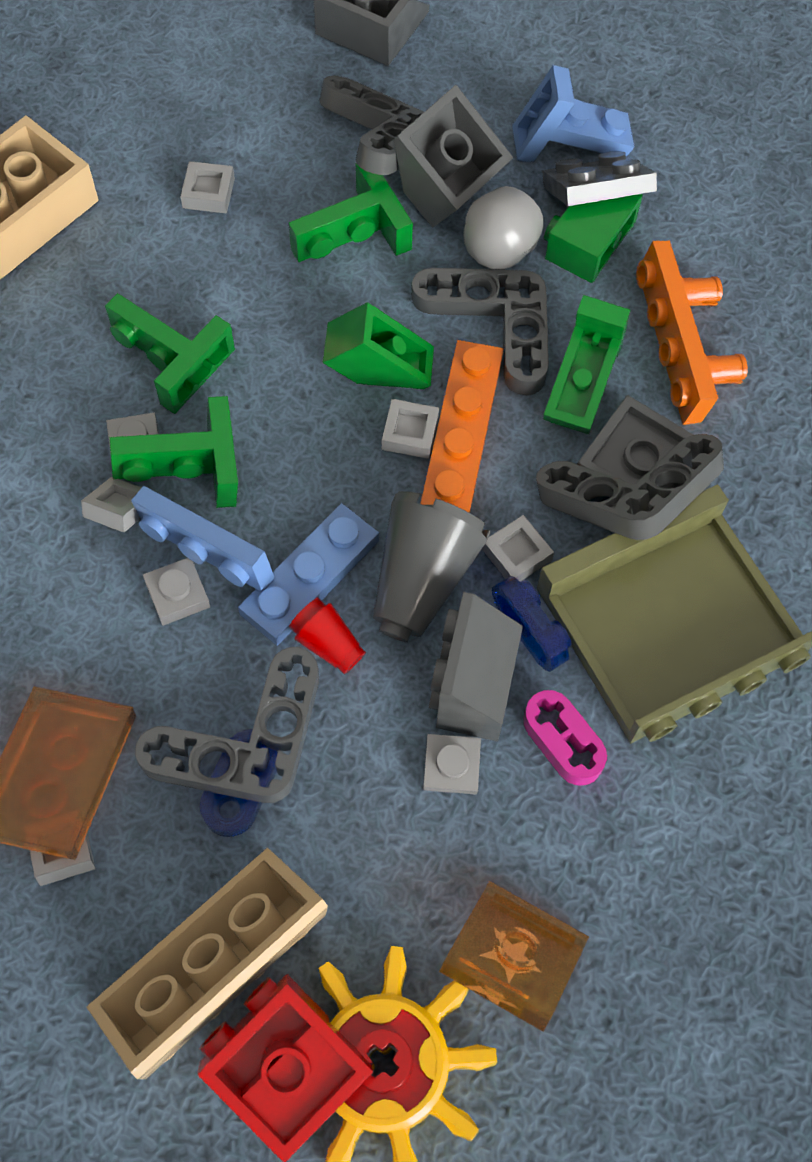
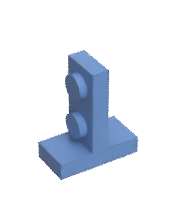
[512,65,634,162]

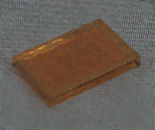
[0,686,136,860]

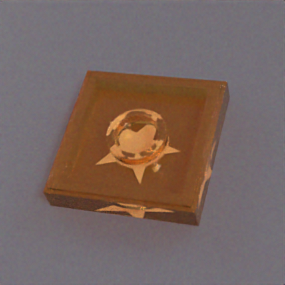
[439,881,589,1032]

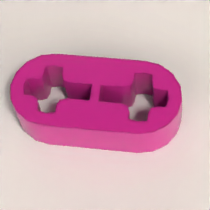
[523,690,607,786]

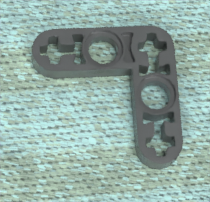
[319,76,424,175]
[411,268,549,395]
[536,434,724,540]
[135,647,319,803]

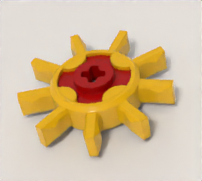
[319,946,497,1162]

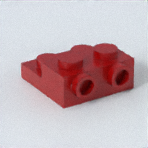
[197,974,373,1162]

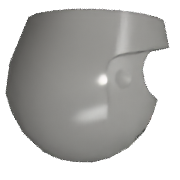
[463,186,543,270]

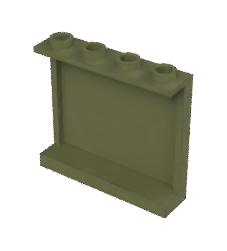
[537,484,812,744]

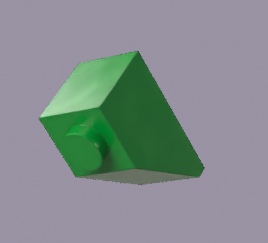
[544,194,643,283]
[323,302,434,389]

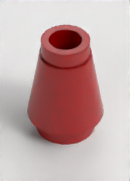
[289,597,366,675]

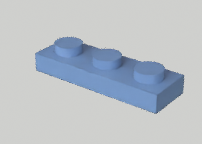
[131,486,275,592]
[238,503,379,646]

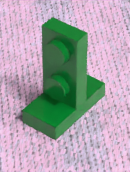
[288,163,413,262]
[105,293,235,414]
[543,295,630,435]
[109,396,238,508]

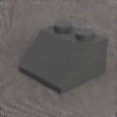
[393,85,514,228]

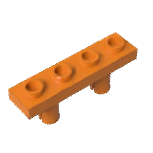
[636,241,748,425]

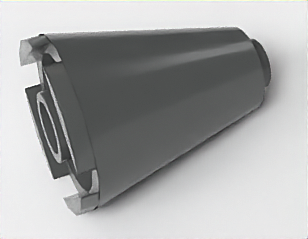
[373,491,491,642]

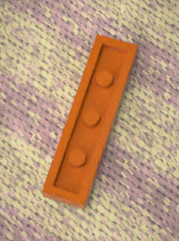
[420,340,504,513]

